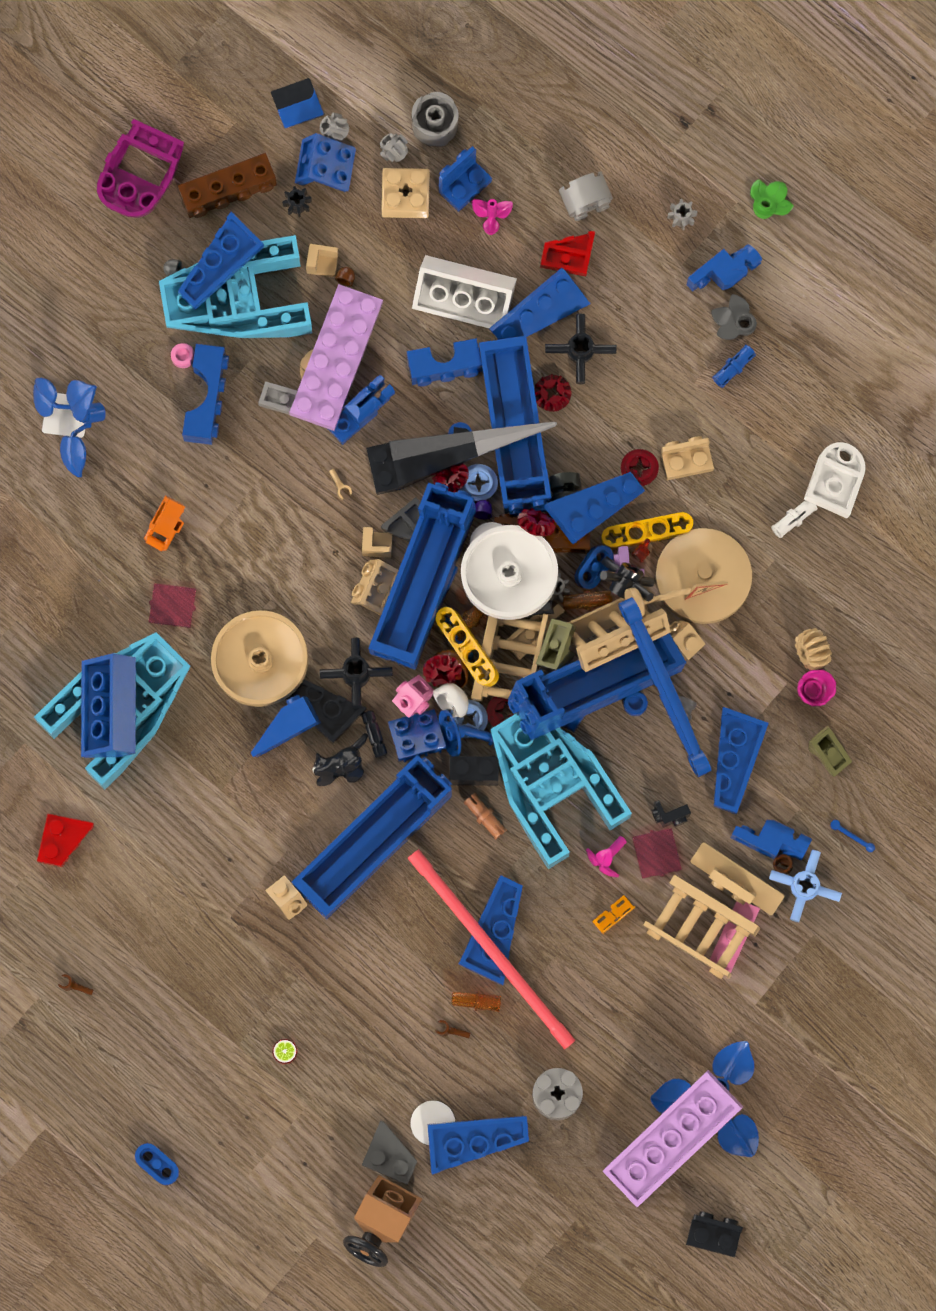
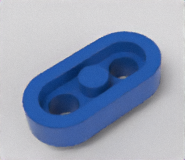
[574,545,614,589]
[135,1143,179,1185]

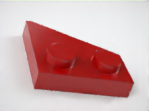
[540,231,595,277]
[37,814,94,867]

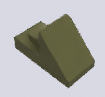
[536,618,576,670]
[808,726,852,777]

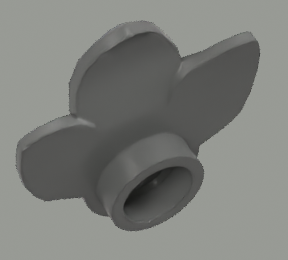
[711,294,757,340]

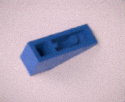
[251,695,321,757]

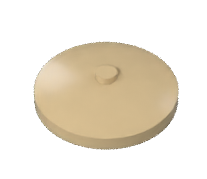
[656,528,752,624]
[211,611,308,707]

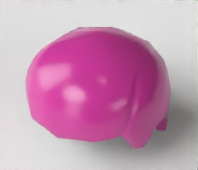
[797,669,836,707]

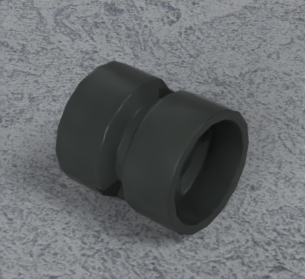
[549,472,581,501]

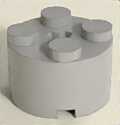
[412,92,459,147]
[559,171,613,221]
[532,1068,583,1120]

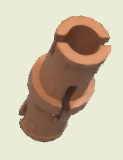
[464,793,507,840]

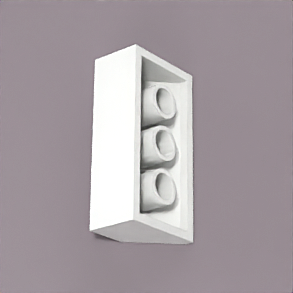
[412,255,517,328]

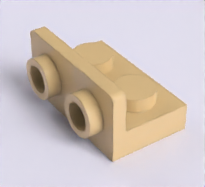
[661,436,714,480]
[351,559,399,615]

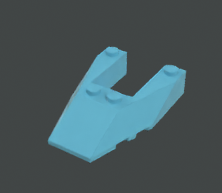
[159,235,312,338]
[34,632,191,790]
[491,714,632,869]

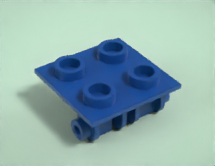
[388,709,446,762]

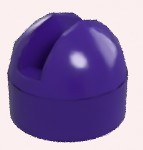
[475,500,492,520]

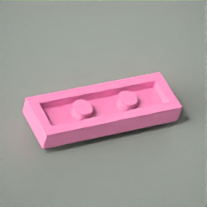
[709,901,760,973]

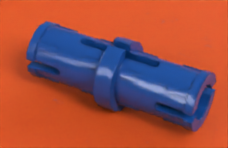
[712,345,756,388]

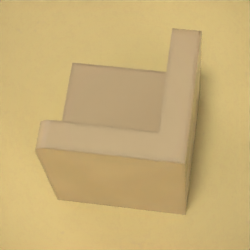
[306,244,339,277]
[362,527,392,558]

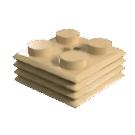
[382,168,430,218]

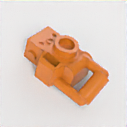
[144,496,185,552]

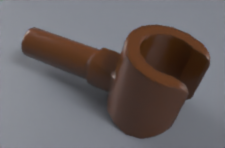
[58,974,93,995]
[435,1020,471,1039]

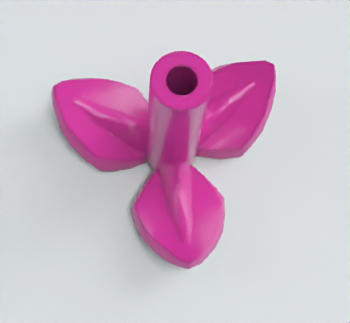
[472,199,513,235]
[586,836,627,878]

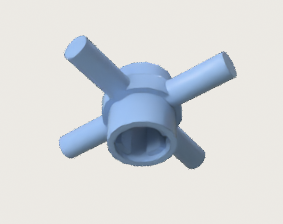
[769,850,842,922]

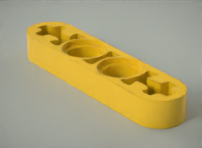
[601,512,693,550]
[436,607,499,687]

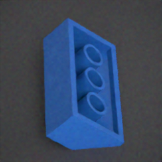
[81,653,136,758]

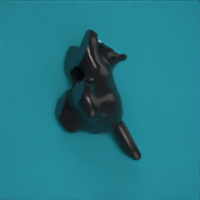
[312,733,368,786]

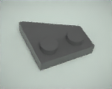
[381,497,421,542]
[362,1121,417,1185]

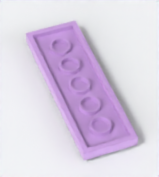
[289,284,383,431]
[603,1070,743,1207]

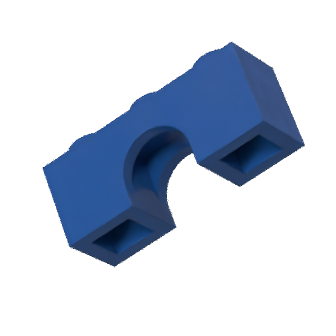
[406,338,482,386]

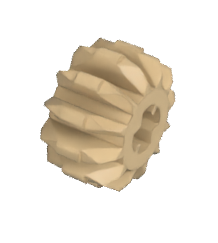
[795,628,832,670]

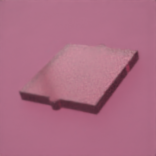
[149,583,196,628]
[632,828,682,879]

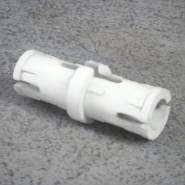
[771,500,818,538]

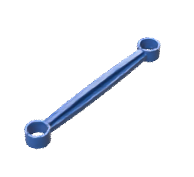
[618,597,711,777]

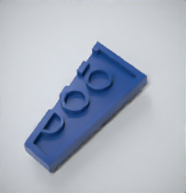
[178,212,264,310]
[489,268,590,340]
[543,472,645,544]
[713,707,769,814]
[458,875,523,986]
[427,1116,529,1175]

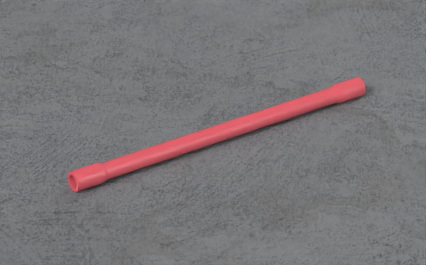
[407,849,575,1050]

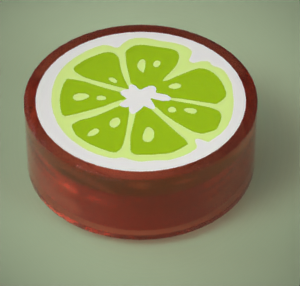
[272,1039,298,1065]

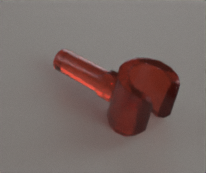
[631,538,650,563]

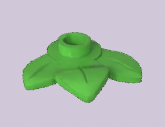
[750,179,794,219]

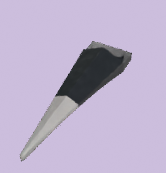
[366,422,557,495]

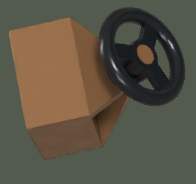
[343,1175,422,1267]

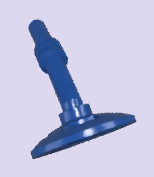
[439,710,495,756]

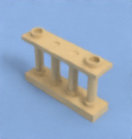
[567,598,671,672]
[471,614,550,703]
[644,875,760,979]

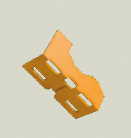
[592,895,635,934]

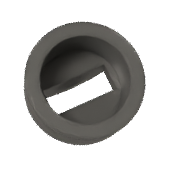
[163,259,182,276]

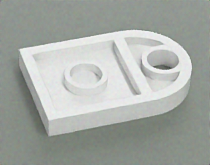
[804,442,865,518]

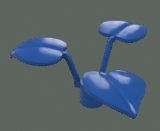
[33,378,106,477]
[650,1041,759,1157]

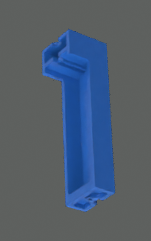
[479,336,552,516]
[368,482,476,670]
[508,633,686,740]
[291,755,452,920]

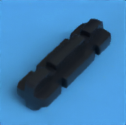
[362,710,387,758]

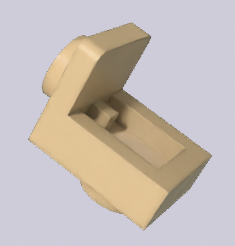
[669,620,705,660]
[265,875,307,920]

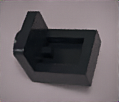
[651,800,691,828]

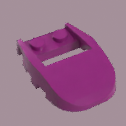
[97,119,184,218]

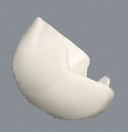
[433,683,468,718]

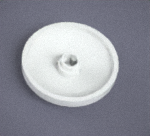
[461,525,558,620]

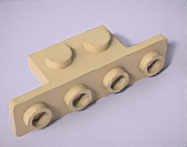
[691,842,785,915]

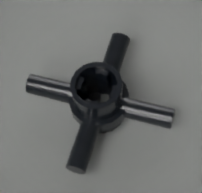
[545,313,617,385]
[600,556,655,602]
[320,637,393,709]

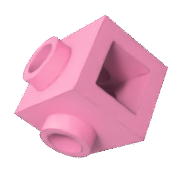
[392,675,434,718]

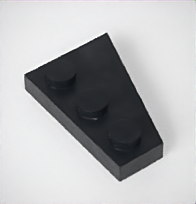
[285,679,367,744]

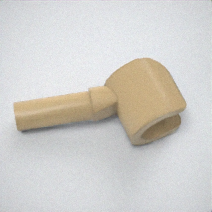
[329,469,352,500]

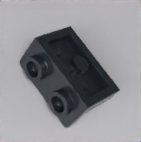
[686,1211,743,1258]

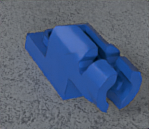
[686,244,762,292]
[328,375,395,445]
[730,820,812,860]

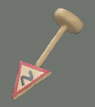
[625,581,728,617]

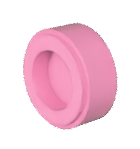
[171,343,194,368]

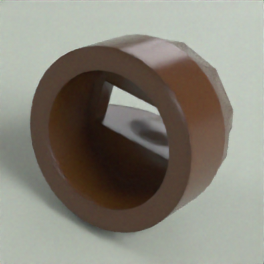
[335,267,355,287]
[773,854,793,875]

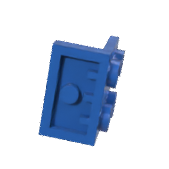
[295,133,356,192]
[439,146,492,212]

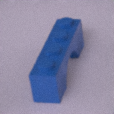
[182,344,229,445]

